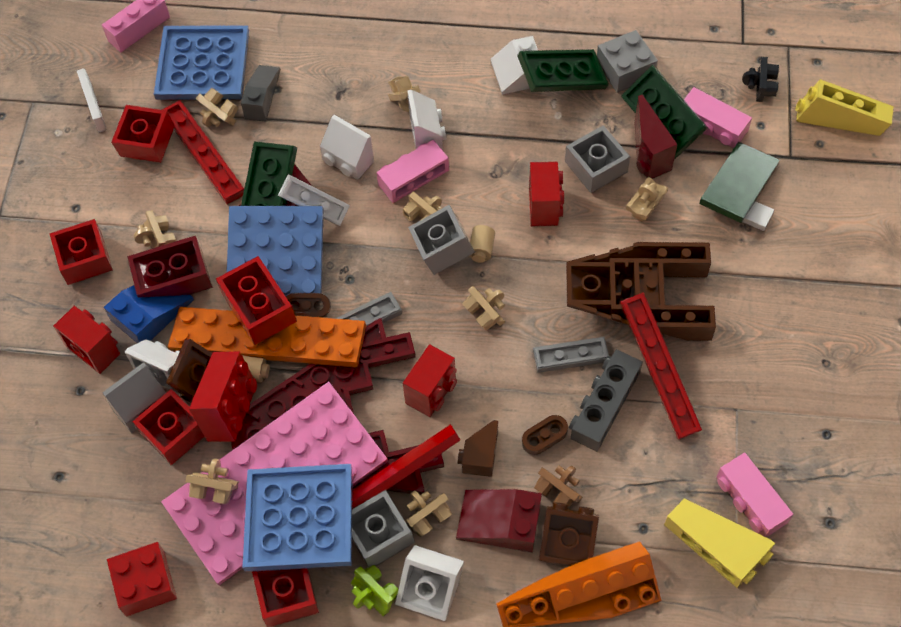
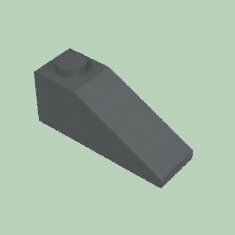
[241,65,280,122]

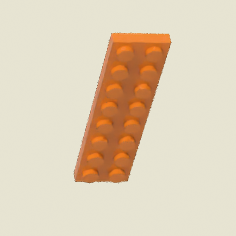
[168,307,366,367]

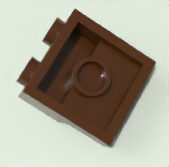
[166,339,212,403]
[539,502,599,566]

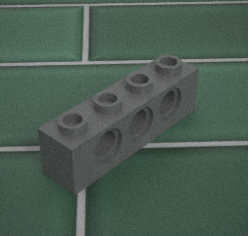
[569,349,643,452]

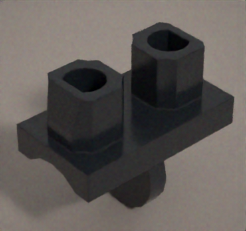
[742,57,779,102]

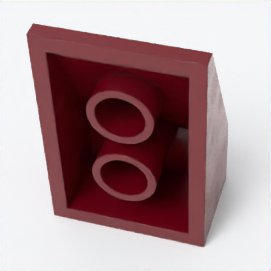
[634,95,677,179]
[127,235,213,298]
[456,489,542,553]

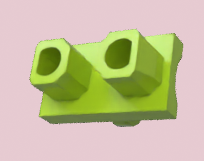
[351,565,398,616]

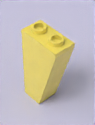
[795,79,894,136]
[664,498,775,588]

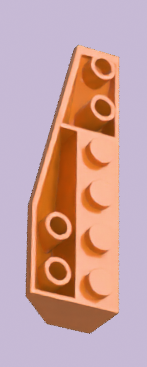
[496,541,662,627]

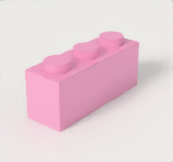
[102,0,170,53]
[684,87,752,148]
[376,140,449,203]
[716,453,794,537]

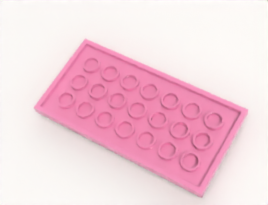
[161,382,388,586]

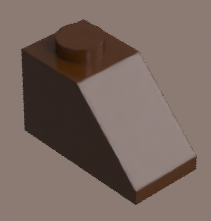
[458,420,499,477]

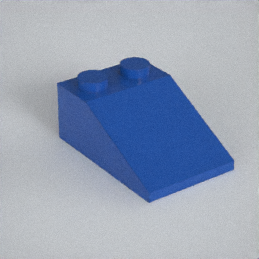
[104,285,194,343]

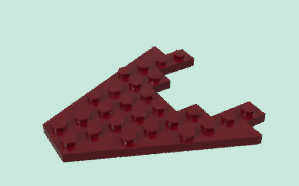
[231,318,444,495]

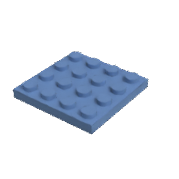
[154,25,249,100]
[227,206,324,296]
[243,464,352,571]

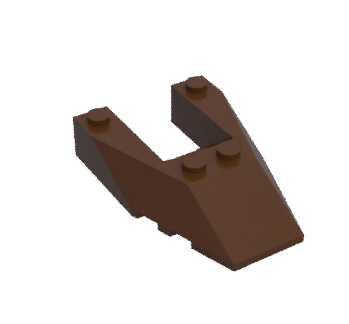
[566,242,716,341]

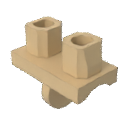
[388,76,421,112]
[196,88,239,127]
[626,177,668,221]
[403,192,442,221]
[134,210,176,249]
[462,286,505,330]
[185,459,239,504]
[405,491,452,537]

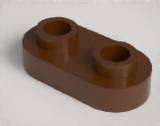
[286,293,331,317]
[522,415,568,455]

